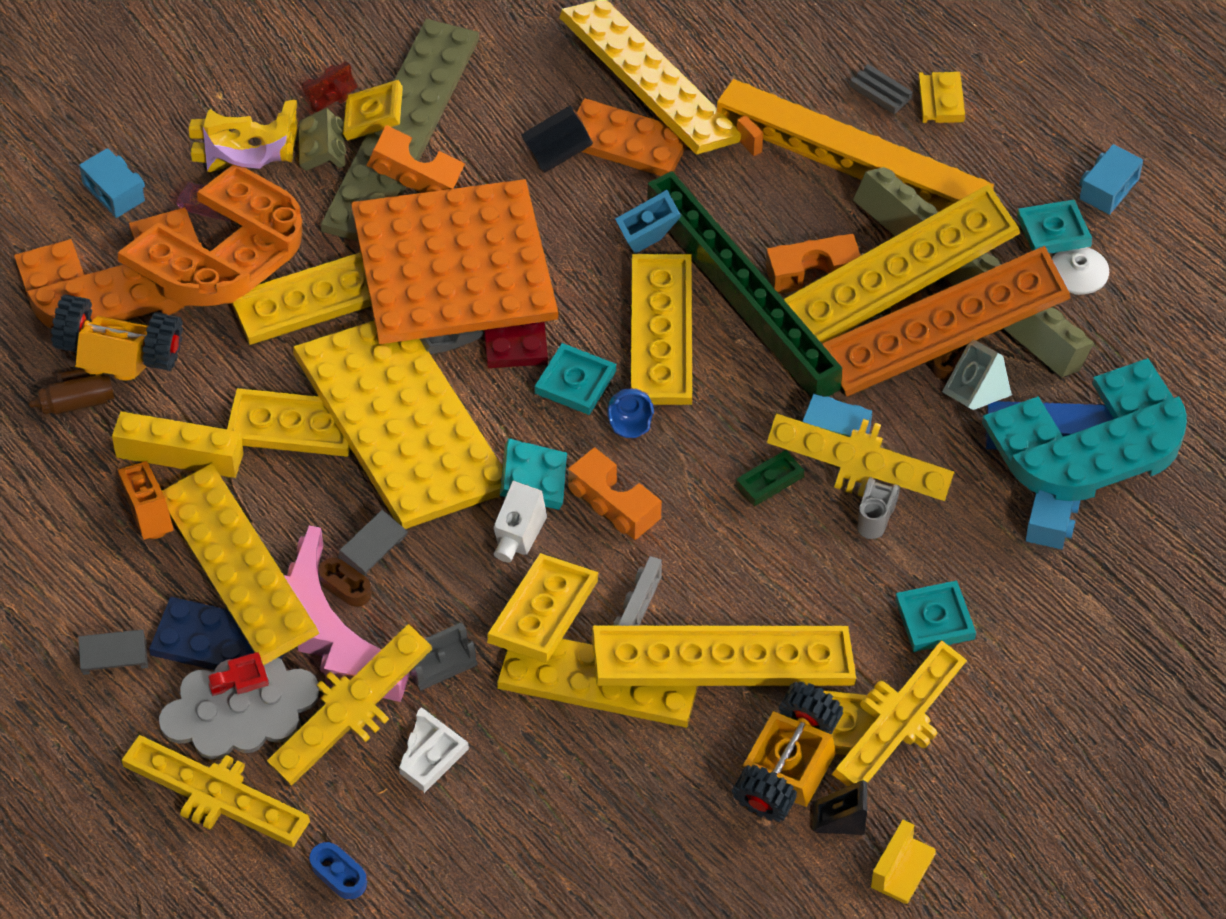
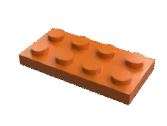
[577,98,687,176]

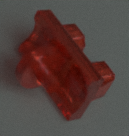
[302,61,358,112]

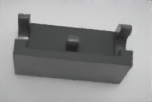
[338,510,408,576]
[409,622,478,691]
[78,630,148,675]

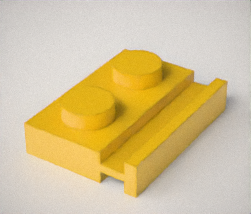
[918,72,965,123]

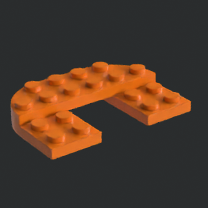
[118,165,302,306]
[14,207,202,329]

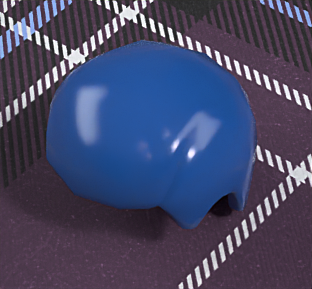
[607,389,654,438]

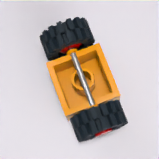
[51,294,183,380]
[732,681,843,822]

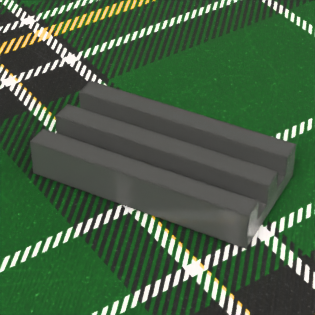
[850,64,913,115]

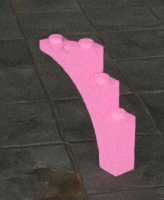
[284,525,410,702]

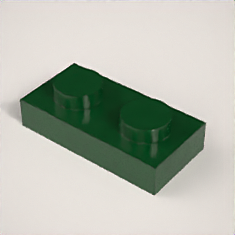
[736,450,805,507]

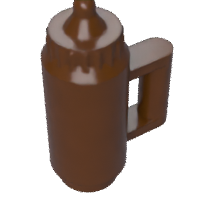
[28,368,114,415]

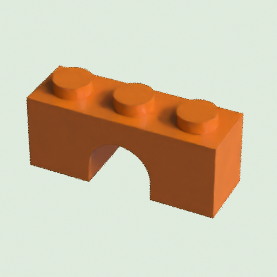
[366,125,465,193]
[766,234,861,294]
[568,447,662,540]

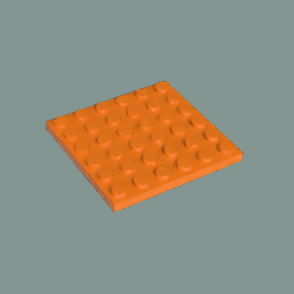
[351,179,558,344]

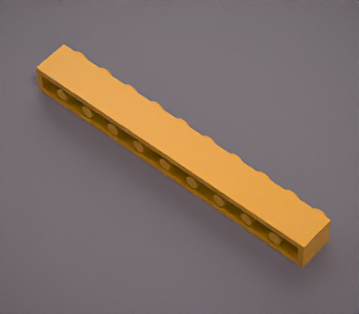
[717,79,994,212]

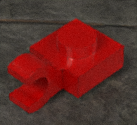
[208,652,269,696]

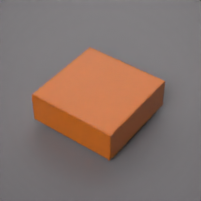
[737,115,763,156]

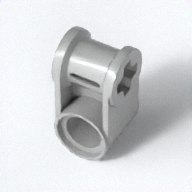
[857,477,900,539]

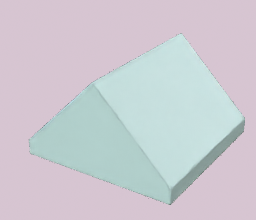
[942,339,1012,410]

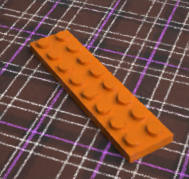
[822,246,1071,397]

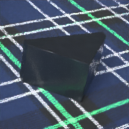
[813,780,867,835]

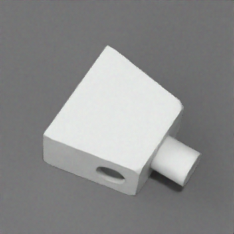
[494,481,547,563]

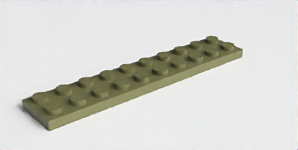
[321,19,479,241]

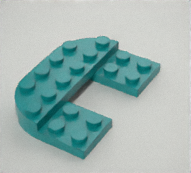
[982,358,1187,501]

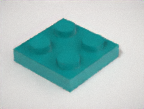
[1017,200,1092,254]
[535,343,616,415]
[500,438,567,510]
[895,580,976,652]

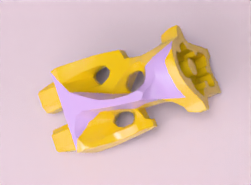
[189,100,298,172]

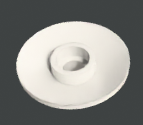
[1052,247,1109,295]

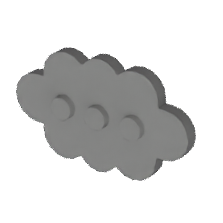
[159,658,320,760]

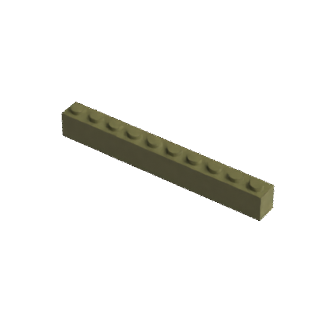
[853,167,1094,378]

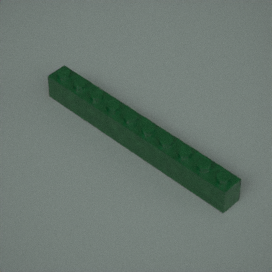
[647,171,843,398]

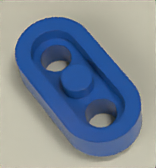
[309,842,367,899]

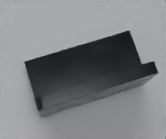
[521,105,593,173]

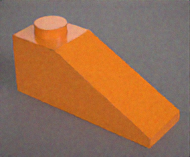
[117,461,174,540]

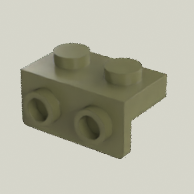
[299,108,346,171]

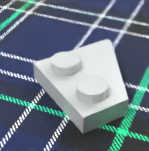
[399,707,469,793]

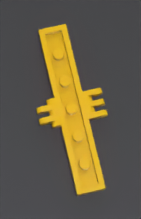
[767,413,955,501]
[267,624,432,786]
[832,640,967,786]
[122,735,310,848]

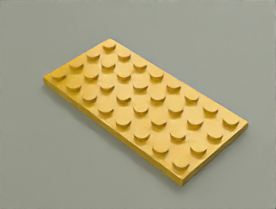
[293,321,503,529]

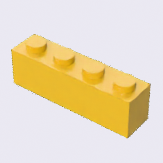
[112,412,244,478]

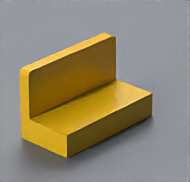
[871,820,936,904]

